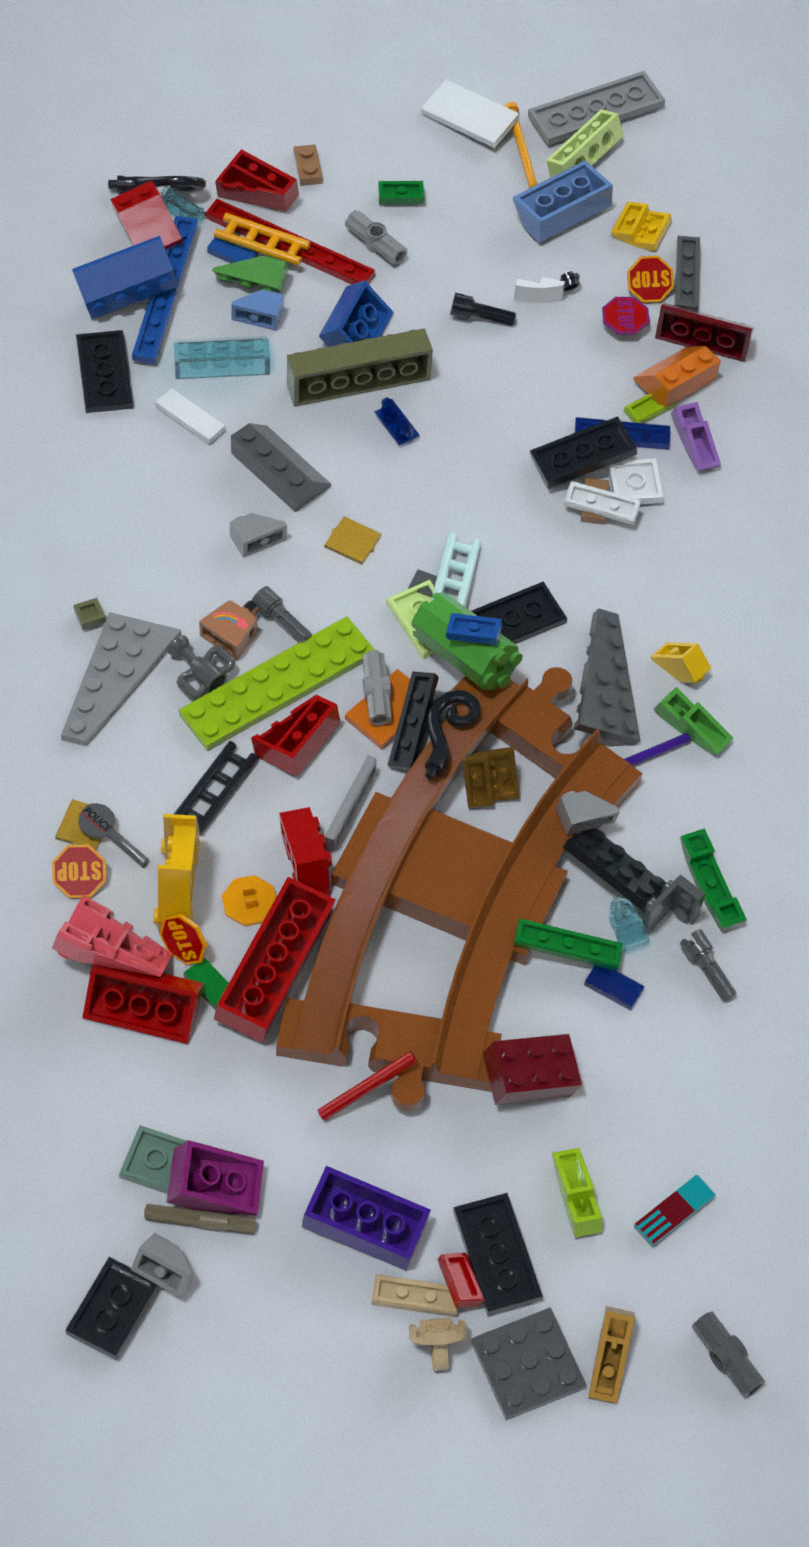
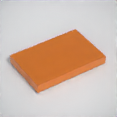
[345,669,434,750]

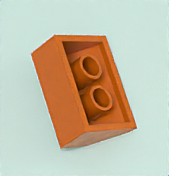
[633,346,721,408]

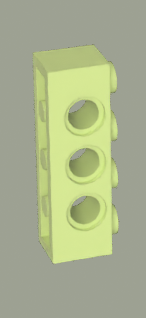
[546,109,624,177]

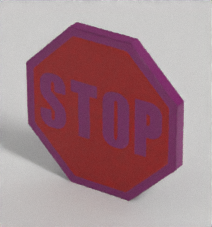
[602,297,650,335]

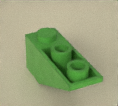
[212,256,289,293]

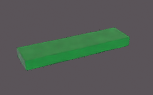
[513,918,623,971]

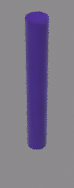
[624,733,691,766]

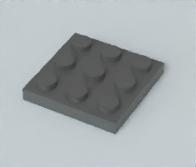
[471,1307,586,1421]

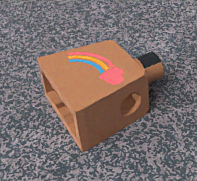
[199,600,259,661]

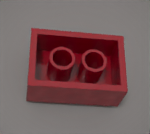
[483,1034,582,1105]

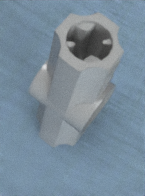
[345,210,407,265]
[362,650,392,726]

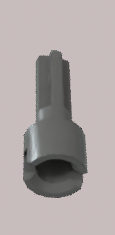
[251,586,312,643]
[680,929,737,1001]

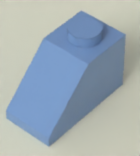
[231,290,284,331]

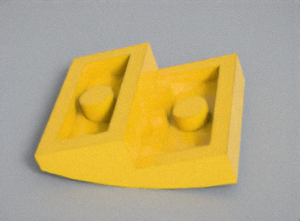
[611,201,672,251]

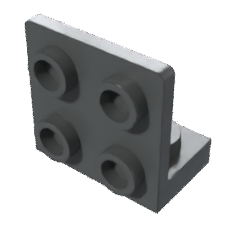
[641,874,705,936]

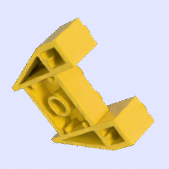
[153,814,200,933]

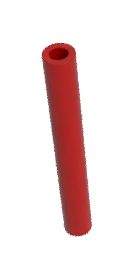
[317,1051,418,1121]

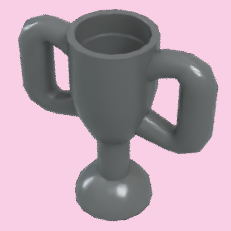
[168,635,236,700]

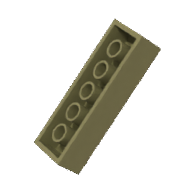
[287,328,433,407]

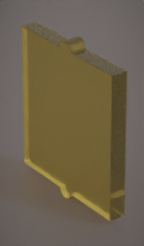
[324,516,382,565]
[55,799,102,851]

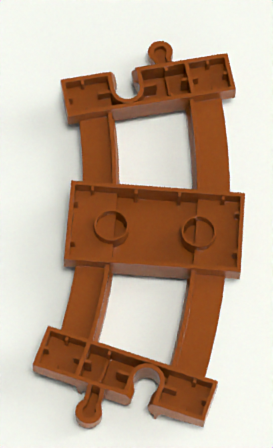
[276,667,643,1111]

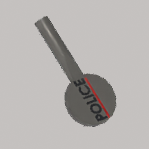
[78,803,149,867]

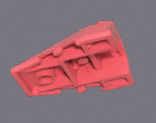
[52,895,173,977]

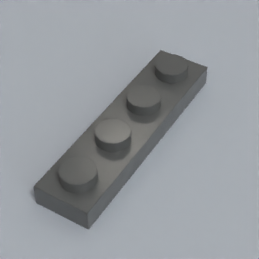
[674,235,700,311]

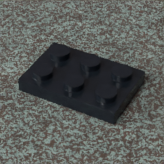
[65,1257,160,1360]

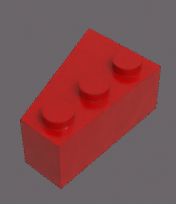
[251,694,341,777]
[279,807,332,896]

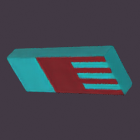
[634,1174,716,1248]

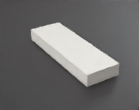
[156,388,225,445]
[564,481,641,525]

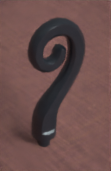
[108,175,206,194]
[425,690,481,780]

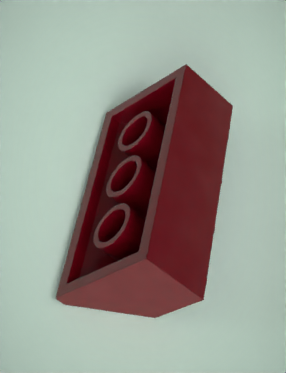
[655,303,755,362]

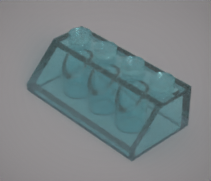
[173,335,270,379]

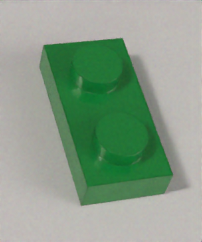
[378,181,424,204]

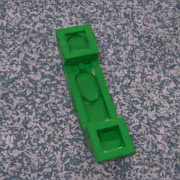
[680,828,747,930]

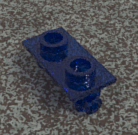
[374,397,420,446]

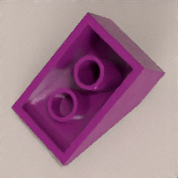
[166,1140,264,1216]

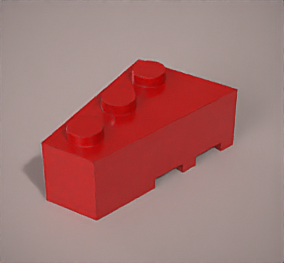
[215,149,299,211]

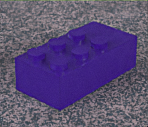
[302,1166,431,1271]

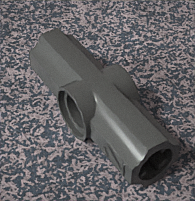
[692,1311,765,1398]

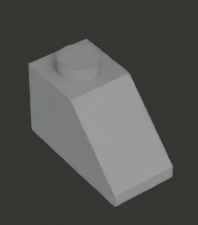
[230,513,287,558]
[555,791,620,836]
[131,1233,191,1297]

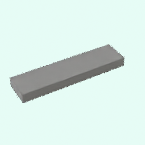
[324,755,377,853]

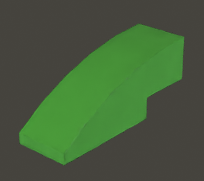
[654,687,733,755]

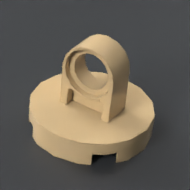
[409,1318,467,1371]

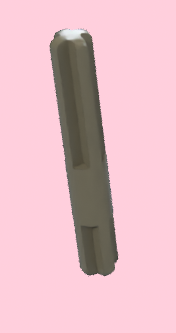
[144,1204,257,1234]

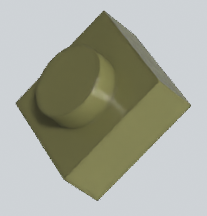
[73,598,106,630]

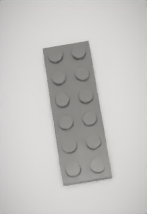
[528,71,665,145]

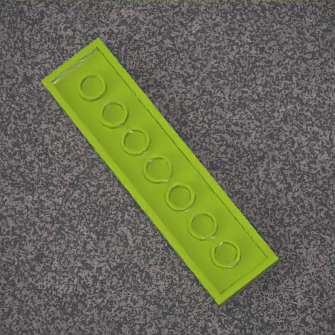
[179,616,375,751]

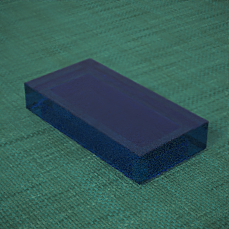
[584,965,645,1011]

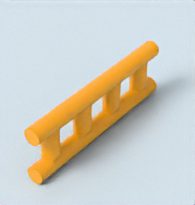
[214,213,311,266]

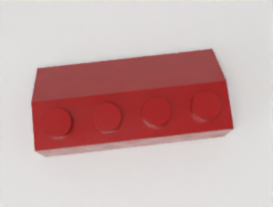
[82,965,204,1044]

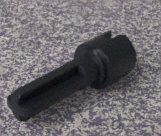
[450,292,516,325]

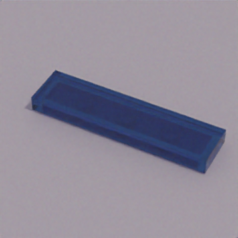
[574,417,670,450]

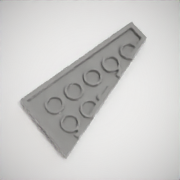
[61,612,181,746]

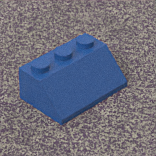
[319,280,394,347]

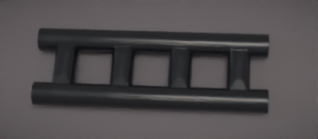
[174,741,259,835]

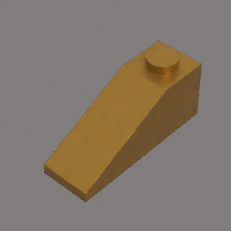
[588,1306,635,1404]

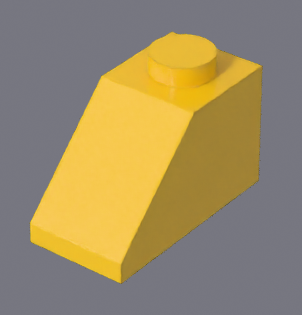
[651,642,711,683]

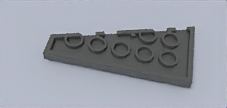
[574,608,641,746]

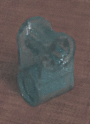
[608,897,649,952]

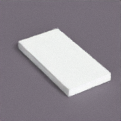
[421,80,519,148]

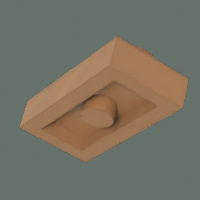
[293,144,322,186]

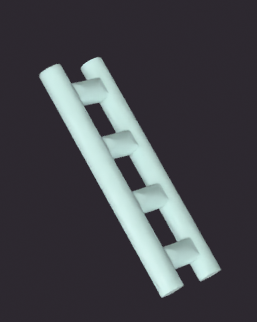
[431,532,481,606]

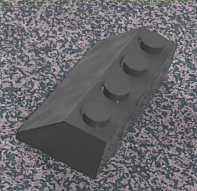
[231,423,331,512]

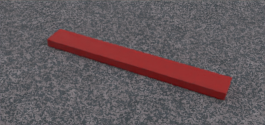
[205,199,375,285]

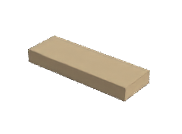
[371,1274,458,1318]

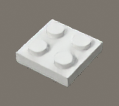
[608,458,664,504]

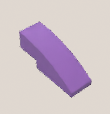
[671,402,721,471]

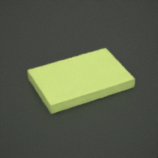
[386,580,436,659]

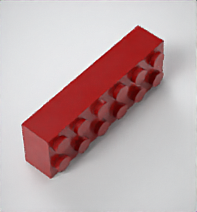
[214,877,336,1043]

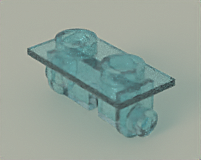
[161,186,205,220]

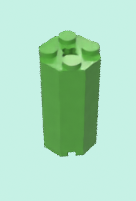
[411,592,523,690]

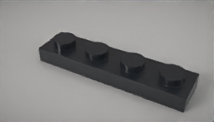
[388,671,439,771]

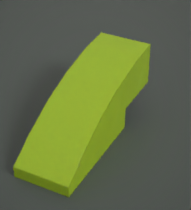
[552,1148,602,1238]

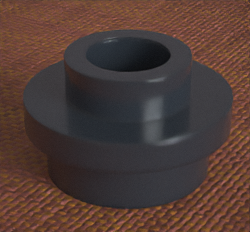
[560,271,580,291]

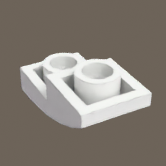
[514,277,565,303]

